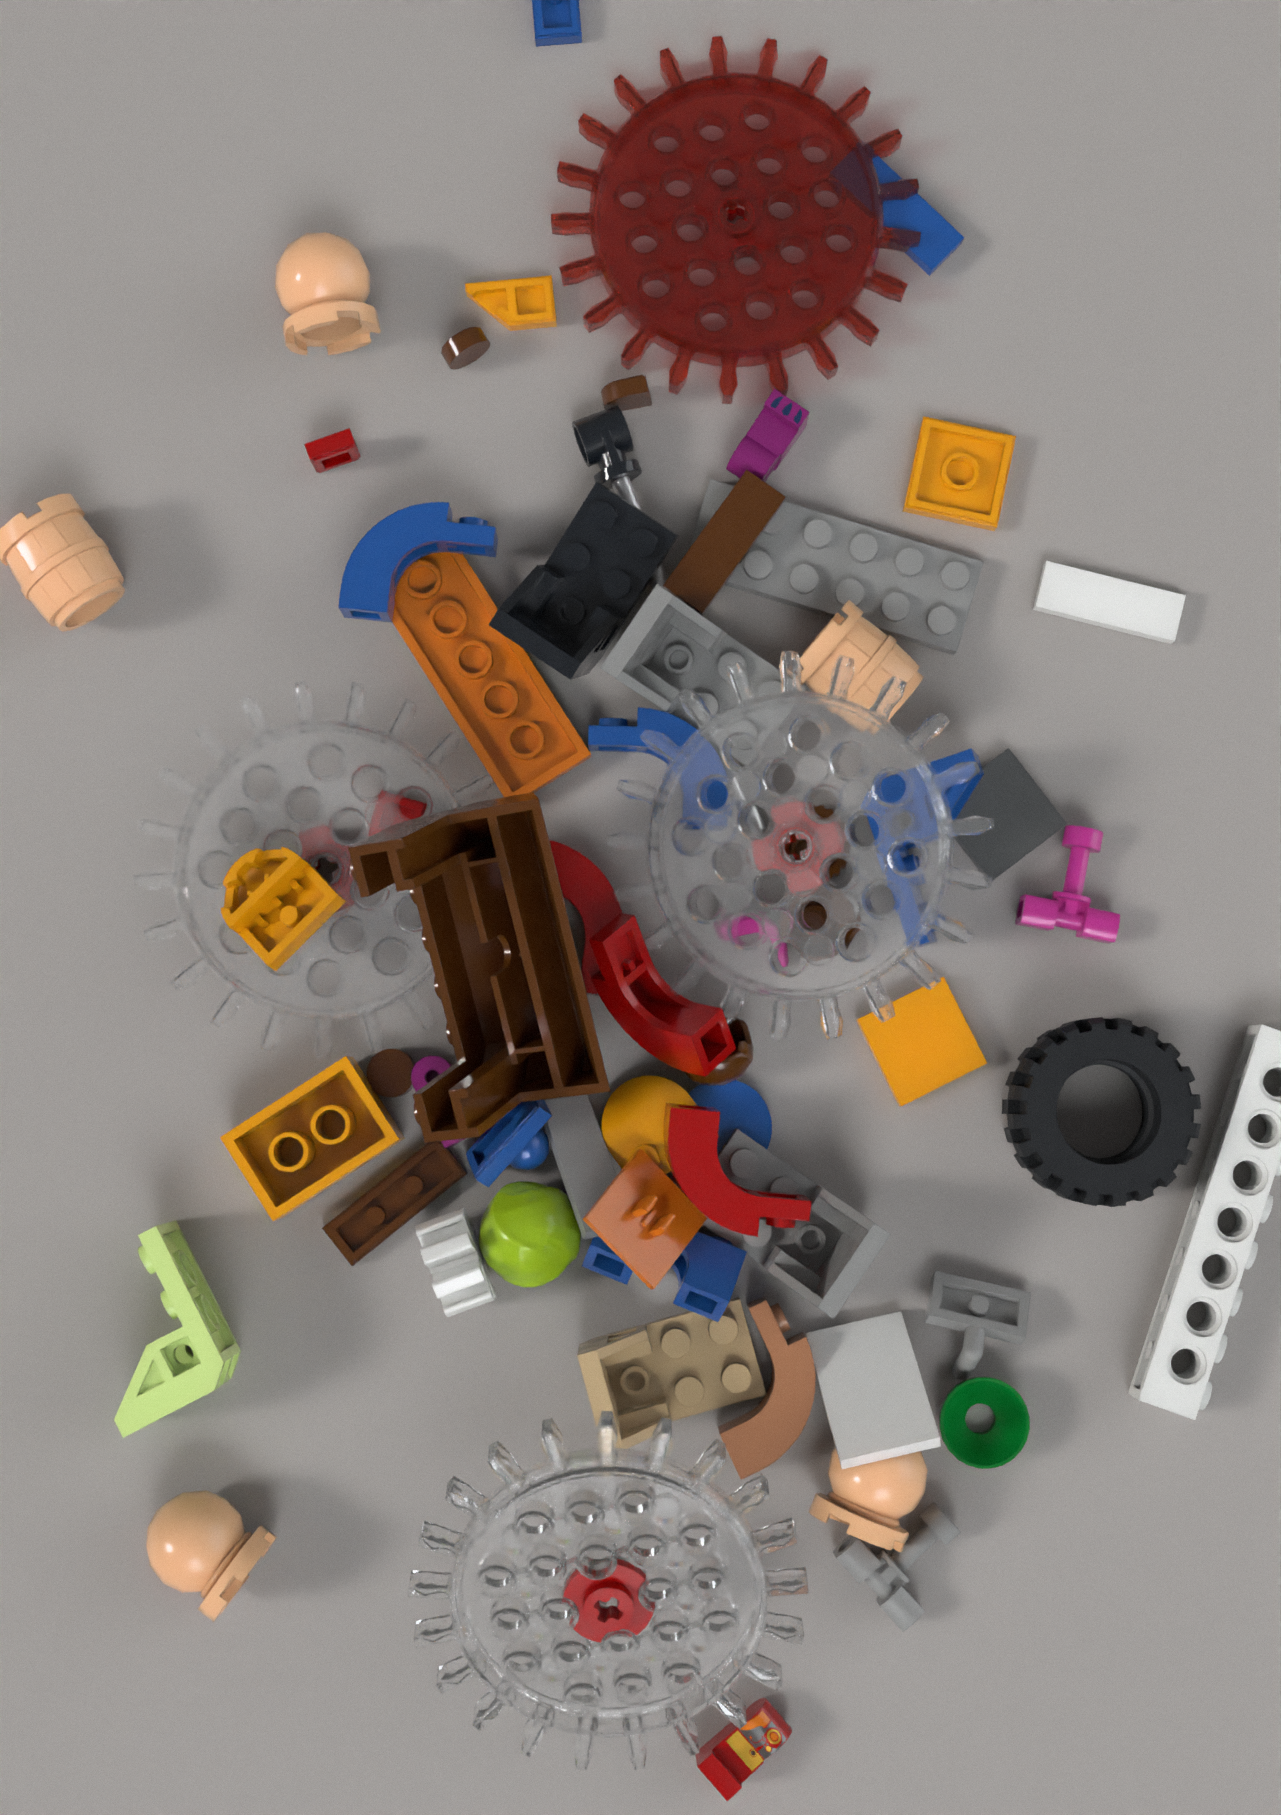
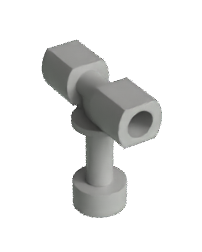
[833,1502,961,1632]

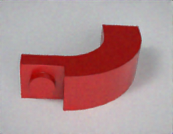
[549,840,622,996]
[589,913,736,1077]
[663,1103,812,1237]

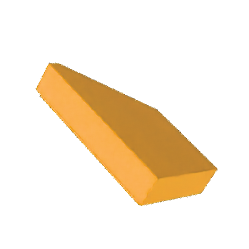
[465,275,557,331]

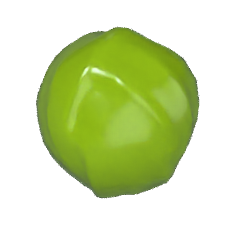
[479,1181,581,1288]

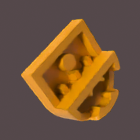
[220,847,346,971]
[602,1075,719,1174]

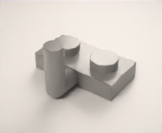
[925,1271,1031,1380]

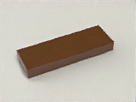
[663,469,786,616]
[322,1141,468,1266]

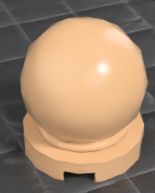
[275,232,381,355]
[809,1447,928,1552]
[146,1490,277,1622]

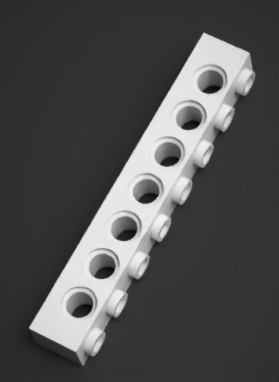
[1128,1024,1281,1420]

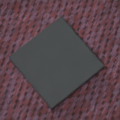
[949,748,1067,883]

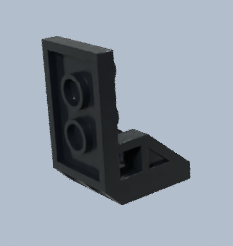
[489,482,679,680]

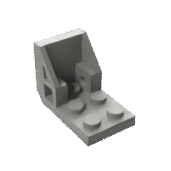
[600,584,808,770]
[703,1128,891,1319]

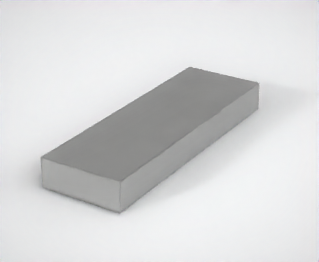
[544,1094,617,1240]

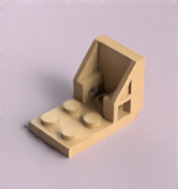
[577,1297,767,1456]

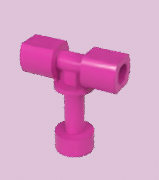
[1015,825,1120,944]

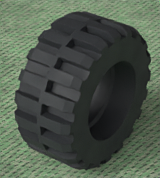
[1002,1017,1201,1207]

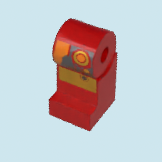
[695,1697,792,1801]

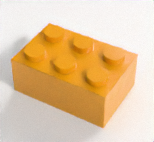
[220,1056,405,1221]

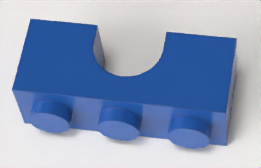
[582,1232,747,1322]

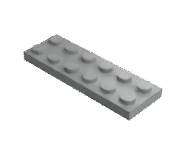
[688,479,984,655]

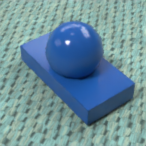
[466,1100,552,1188]

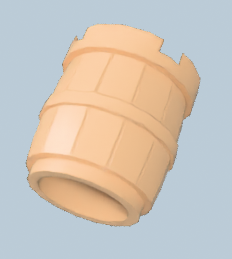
[0,493,125,632]
[786,600,924,735]

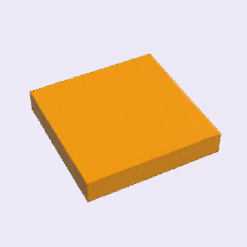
[902,416,1016,531]
[856,976,987,1107]

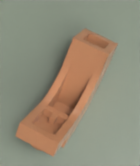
[718,1296,816,1480]

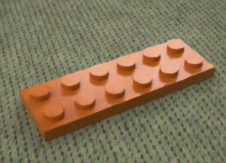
[392,552,592,797]

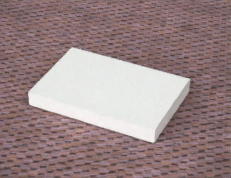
[806,1311,941,1469]

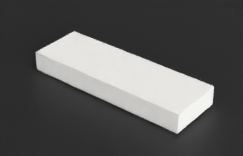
[1033,561,1186,644]

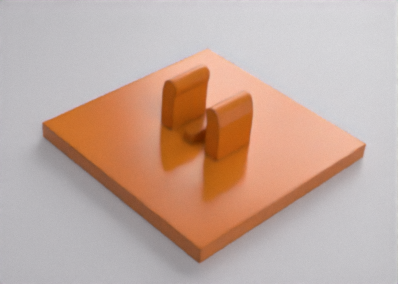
[582,1149,707,1290]

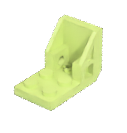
[114,1220,241,1438]

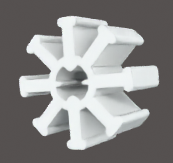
[415,1208,496,1317]

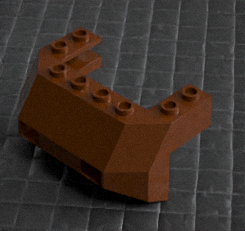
[348,792,611,1143]

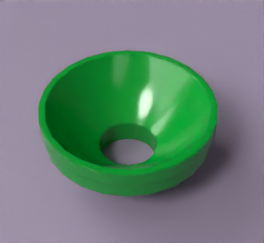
[939,1376,1030,1469]

